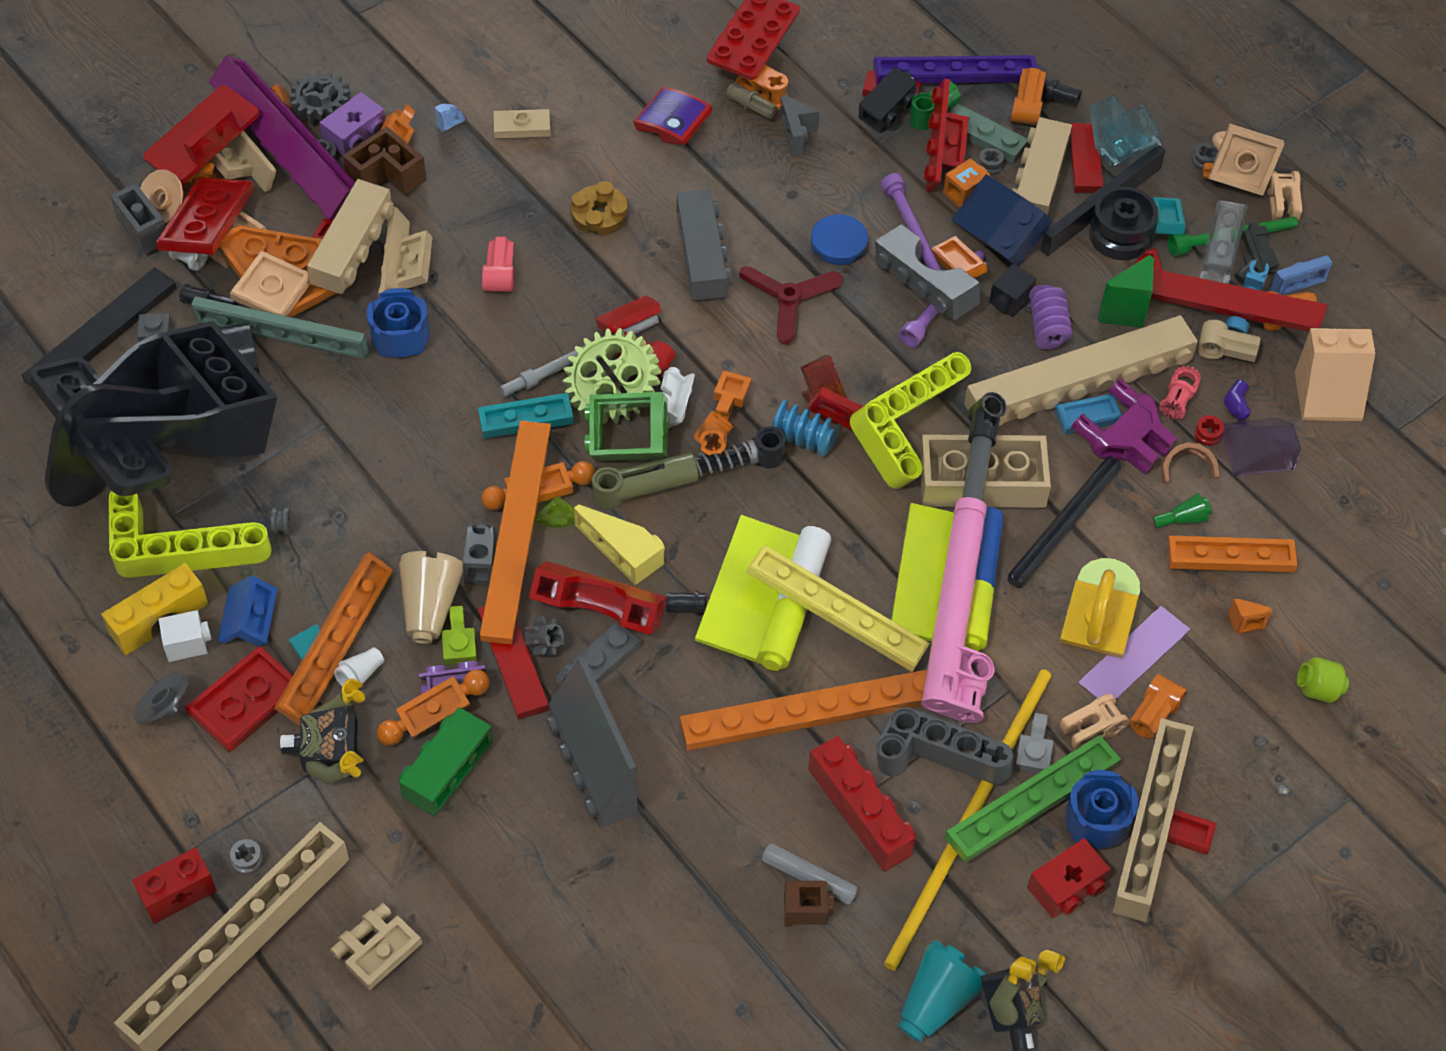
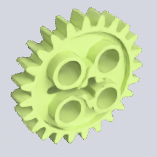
[563,328,661,424]

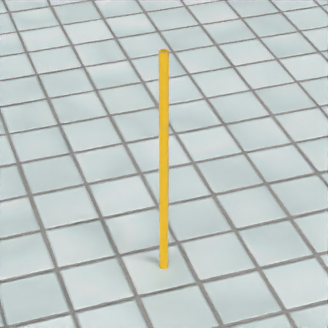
[884,669,1052,971]

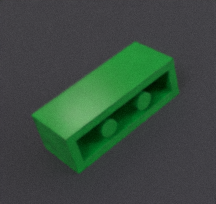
[399,707,493,817]

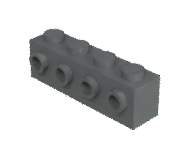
[676,189,732,301]

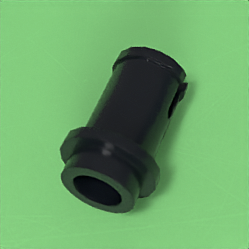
[666,590,706,615]

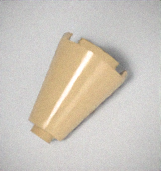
[399,551,463,644]

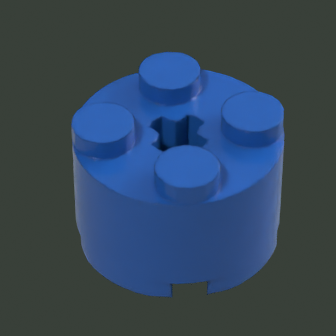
[367,288,430,357]
[1065,770,1139,849]

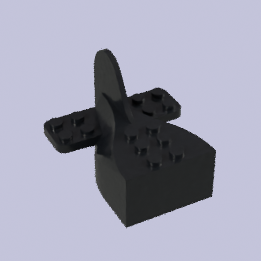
[29,321,277,507]

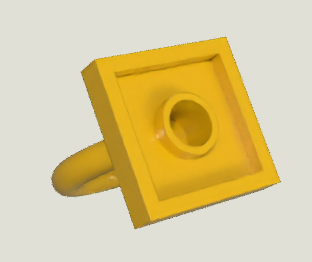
[1060,569,1139,659]

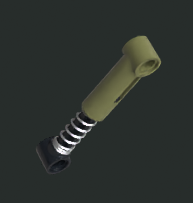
[592,426,786,510]

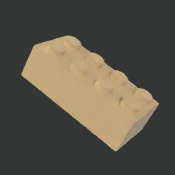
[919,435,1051,508]

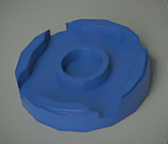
[811,214,869,265]

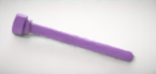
[880,173,941,270]
[898,251,985,348]

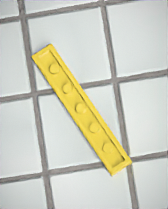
[746,545,930,672]

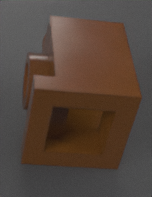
[784,881,834,927]

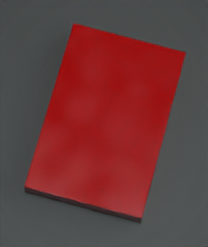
[184,645,293,753]

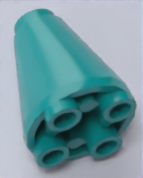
[897,940,986,1043]

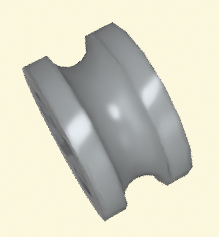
[230,839,263,874]

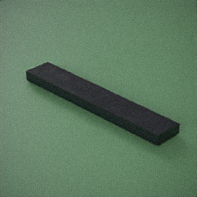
[1041,145,1166,256]
[22,267,177,386]

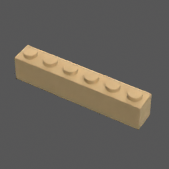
[1112,718,1194,922]

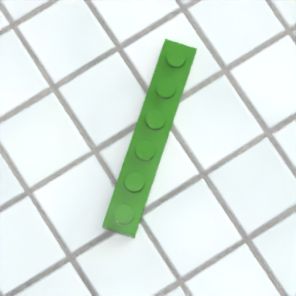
[944,735,1121,863]

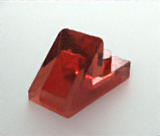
[800,355,847,422]

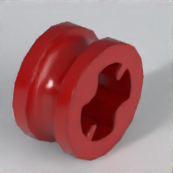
[1194,415,1225,446]

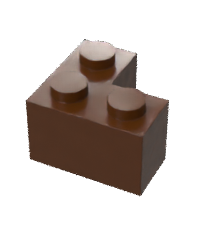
[342,126,427,195]

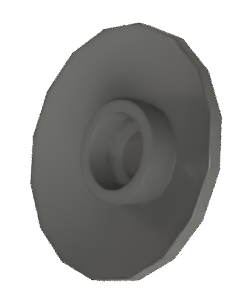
[133,672,188,724]

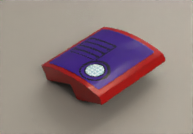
[633,87,713,145]

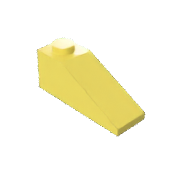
[574,504,665,585]

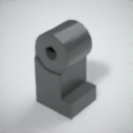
[463,524,495,584]

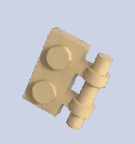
[330,903,422,990]

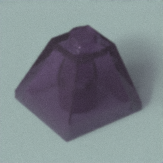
[1222,418,1302,476]

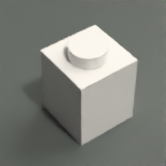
[158,610,211,662]

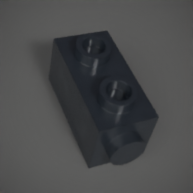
[858,67,917,134]

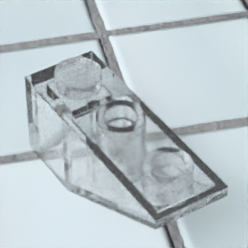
[1199,200,1247,284]

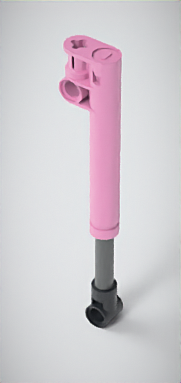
[921,392,1007,723]

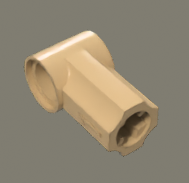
[1198,320,1261,362]

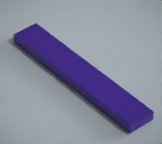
[873,55,1038,84]

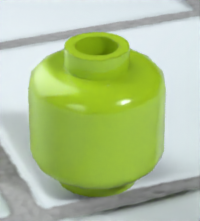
[1297,657,1349,703]

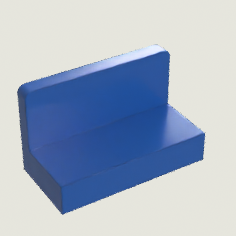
[218,575,278,647]

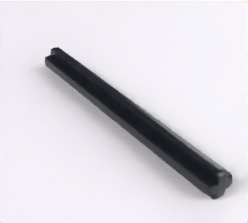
[1007,456,1121,588]

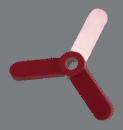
[739,266,843,344]

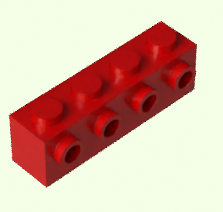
[808,735,916,872]

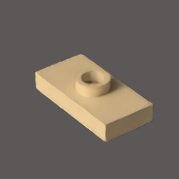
[494,109,551,139]

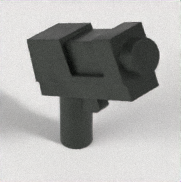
[1234,223,1279,283]

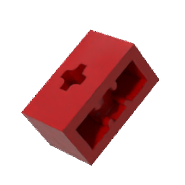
[1027,838,1111,919]
[132,847,217,924]

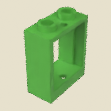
[585,392,668,461]

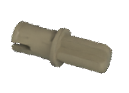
[726,82,778,119]

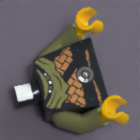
[280,678,365,784]
[981,950,1065,1051]

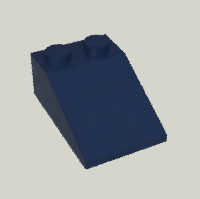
[951,174,1053,267]

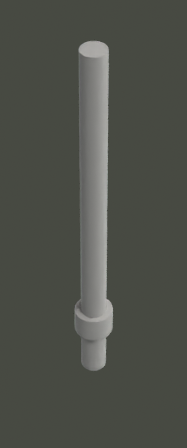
[499,315,659,397]

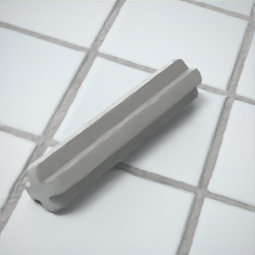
[762,843,858,904]

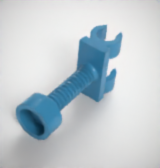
[1226,260,1269,334]

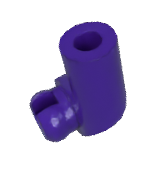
[1224,379,1251,420]

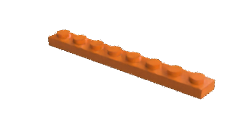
[680,670,927,751]

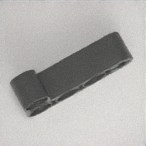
[876,707,1013,785]

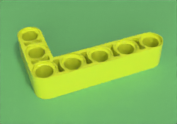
[850,352,971,489]
[109,491,272,578]

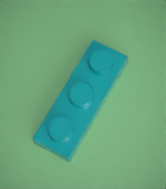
[478,393,574,439]

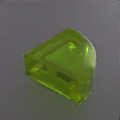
[536,496,575,528]

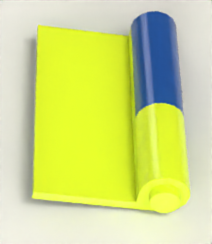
[891,503,1004,651]

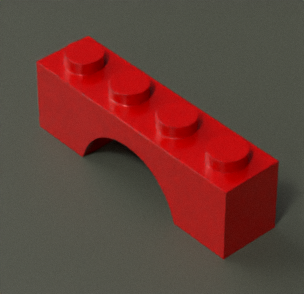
[529,561,667,635]

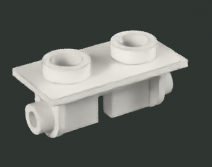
[660,367,695,428]

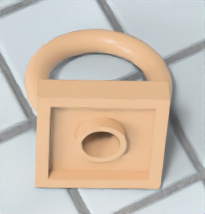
[1209,123,1284,196]

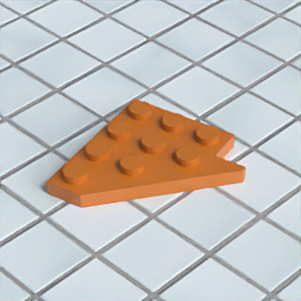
[218,225,352,318]

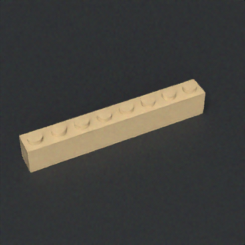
[964,315,1198,426]
[114,822,349,1051]

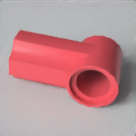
[482,237,514,292]

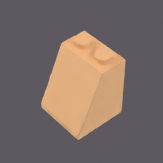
[1295,328,1375,421]

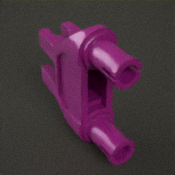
[1071,378,1177,475]

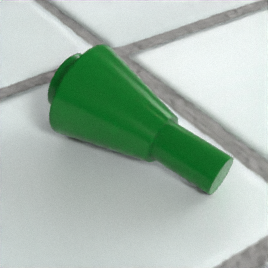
[1152,493,1212,529]

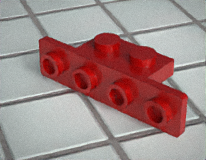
[923,78,969,192]

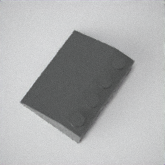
[546,656,638,828]

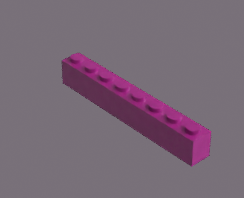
[209,55,355,221]

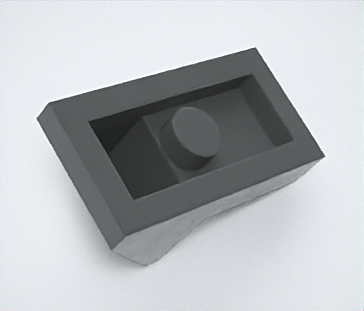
[780,95,820,156]

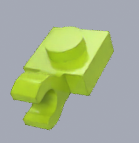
[442,605,477,665]

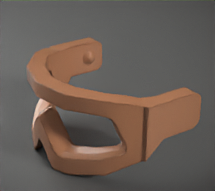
[1159,442,1220,483]

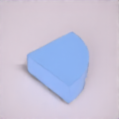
[435,104,465,132]

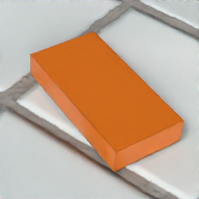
[931,236,987,278]

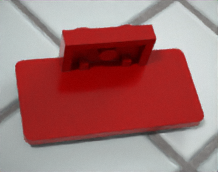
[706,0,800,80]
[143,85,260,185]

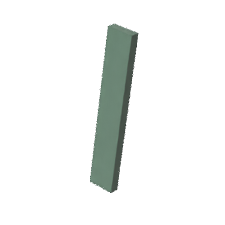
[191,296,369,359]

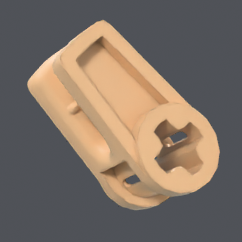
[1266,171,1302,221]
[1060,694,1130,750]

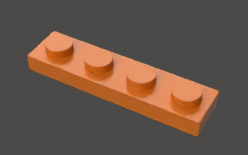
[1167,536,1298,573]

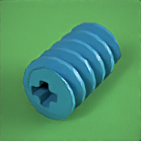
[772,399,840,457]

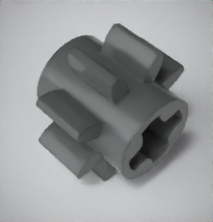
[524,616,564,656]

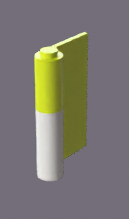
[694,515,831,671]

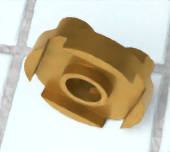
[571,181,628,236]

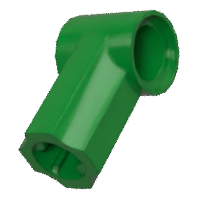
[909,81,961,130]

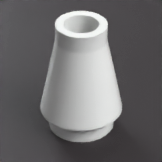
[334,647,384,686]

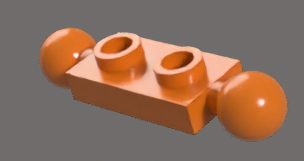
[481,461,595,511]
[377,669,490,746]

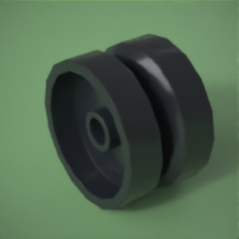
[1089,186,1158,260]

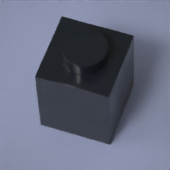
[989,264,1037,318]

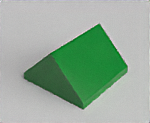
[1097,255,1154,328]

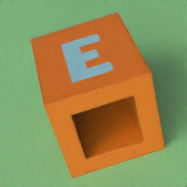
[943,158,990,208]

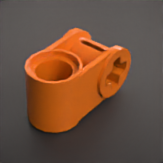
[736,64,788,110]

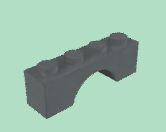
[875,224,980,321]

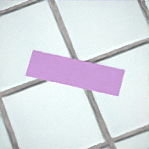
[1079,606,1190,699]

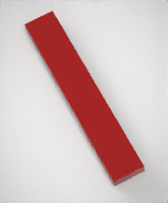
[1151,269,1328,332]

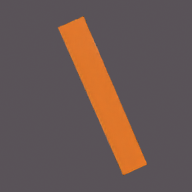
[274,551,394,727]

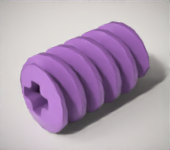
[1029,284,1073,350]

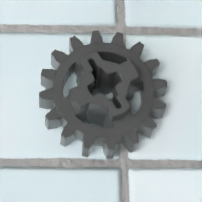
[289,71,351,123]

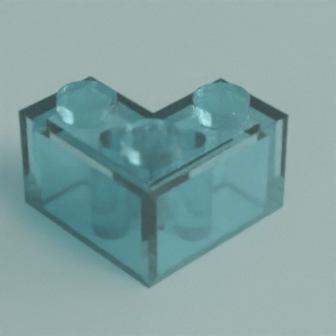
[1089,95,1161,166]

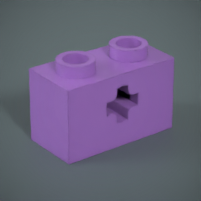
[319,92,386,155]

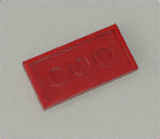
[156,177,254,255]

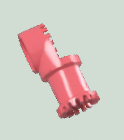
[1159,365,1201,420]

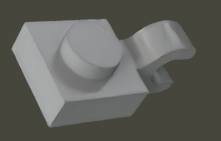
[1015,713,1053,774]

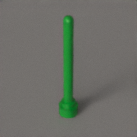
[1167,217,1299,257]

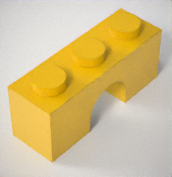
[101,563,208,656]

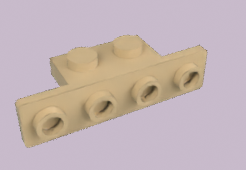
[211,130,276,192]
[378,207,432,297]

